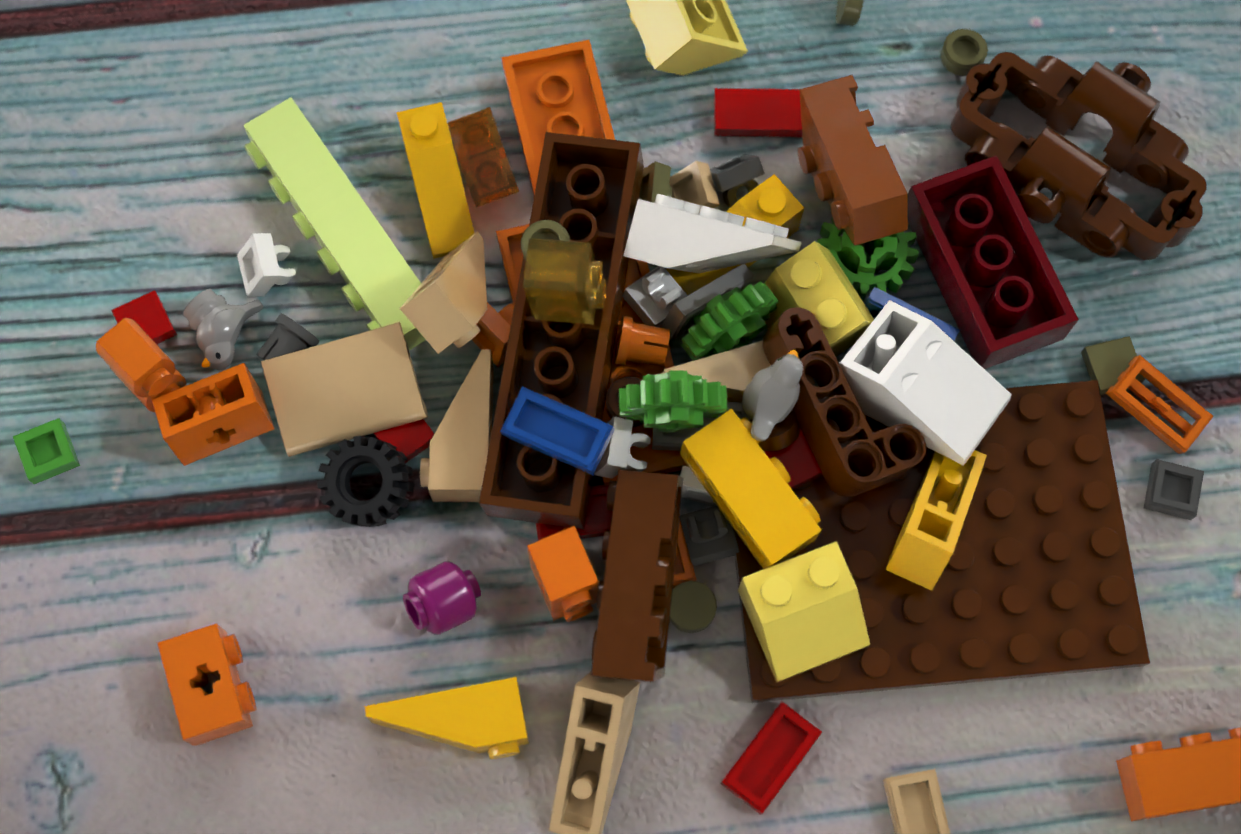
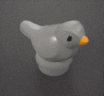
[183,289,263,370]
[742,350,803,442]

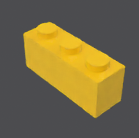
[680,409,822,569]

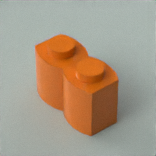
[96,318,186,412]

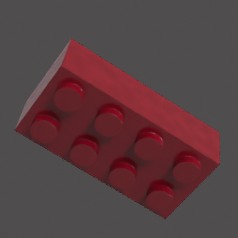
[908,155,1079,369]

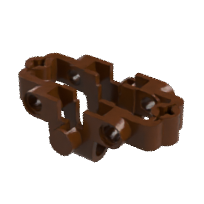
[951,52,1207,260]

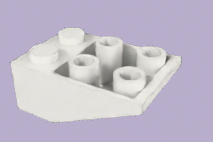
[623,194,801,273]
[839,300,1012,466]

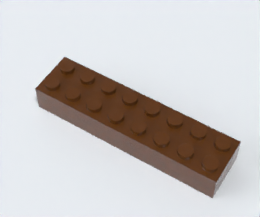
[479,132,644,530]

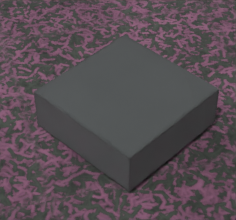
[1144,459,1204,520]

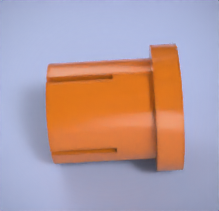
[614,316,670,367]

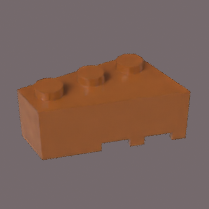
[798,74,908,246]

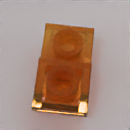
[448,107,520,208]

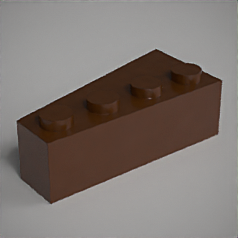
[591,470,683,682]

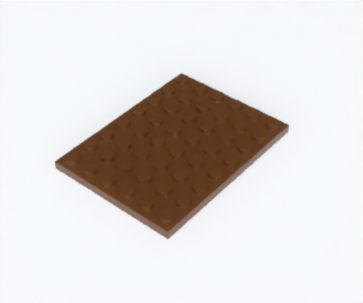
[733,380,1150,703]

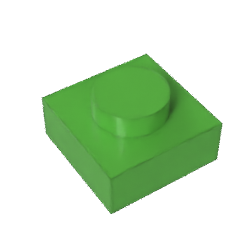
[13,418,80,484]

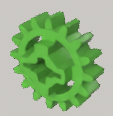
[817,217,919,302]
[681,281,779,361]
[619,370,728,432]

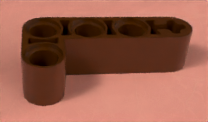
[762,307,926,497]

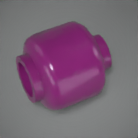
[403,561,481,635]

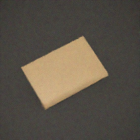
[261,322,428,457]

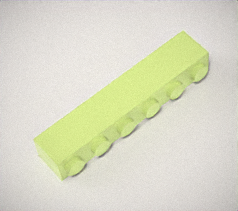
[243,97,426,351]

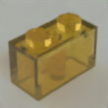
[523,238,606,324]

